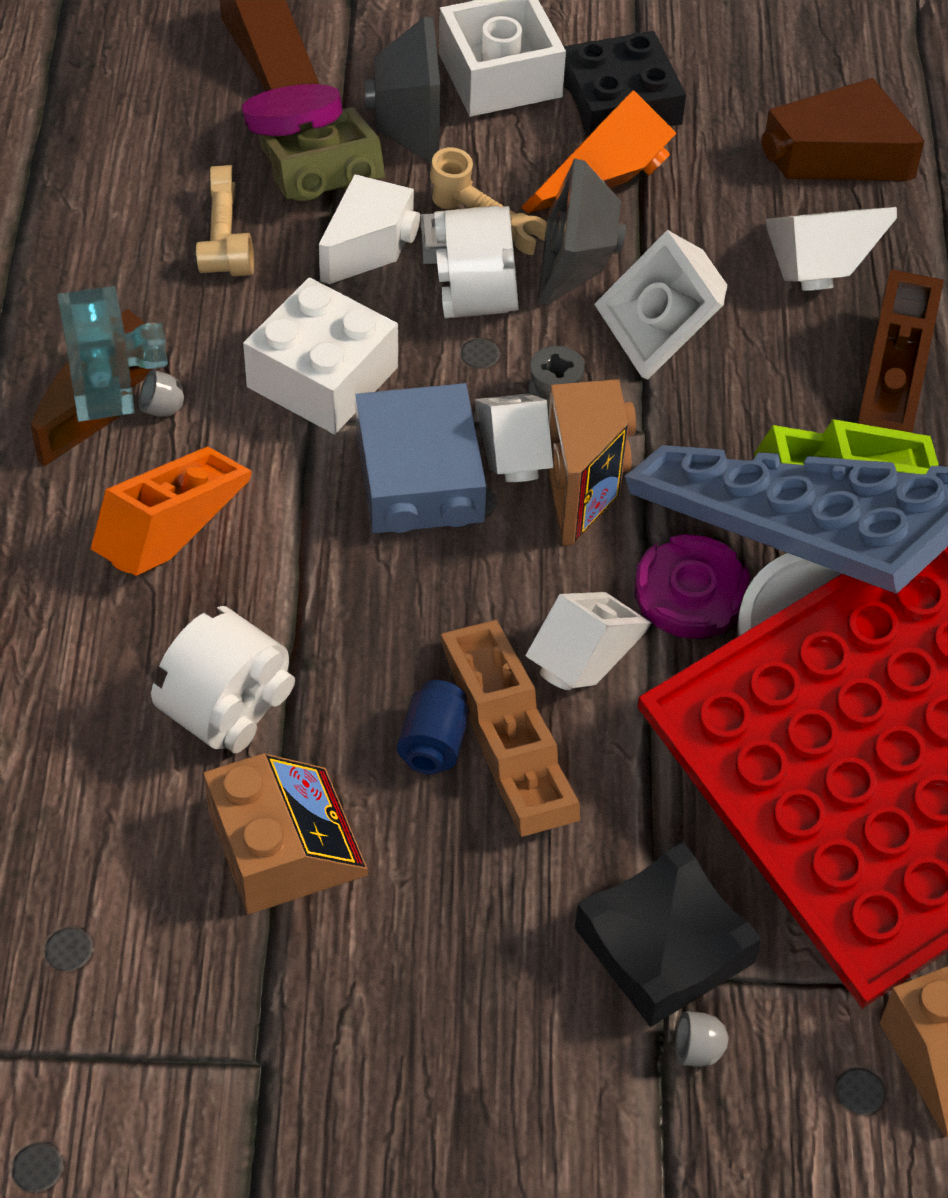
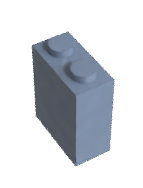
[355,383,486,534]

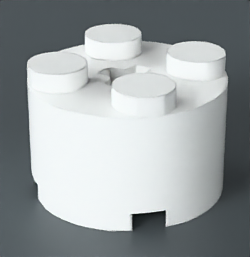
[434,206,519,319]
[151,606,295,754]

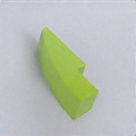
[754,419,939,474]

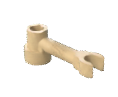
[430,147,547,255]
[196,165,254,276]

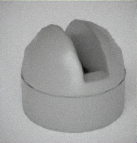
[139,370,184,417]
[676,1011,729,1067]

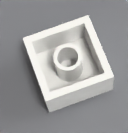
[439,0,566,117]
[243,277,398,435]

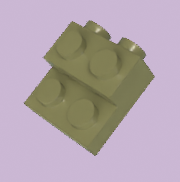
[258,107,385,201]

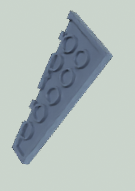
[625,445,948,594]

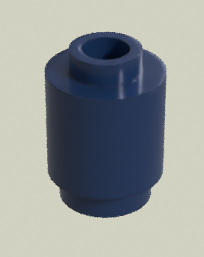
[396,680,470,775]

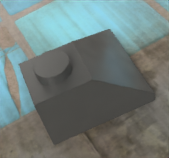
[364,17,440,162]
[537,158,626,305]

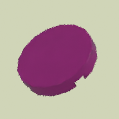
[242,84,343,136]
[634,534,750,639]

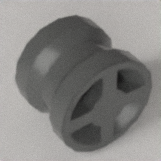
[529,346,584,414]

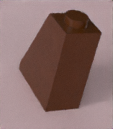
[762,78,925,181]

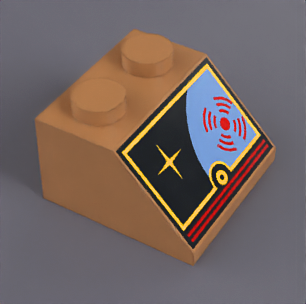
[547,379,636,546]
[203,753,368,915]

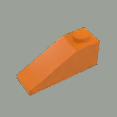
[521,90,677,214]
[91,446,252,576]

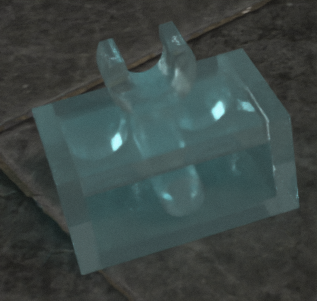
[57,286,168,422]

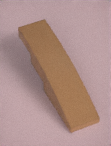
[441,620,580,837]

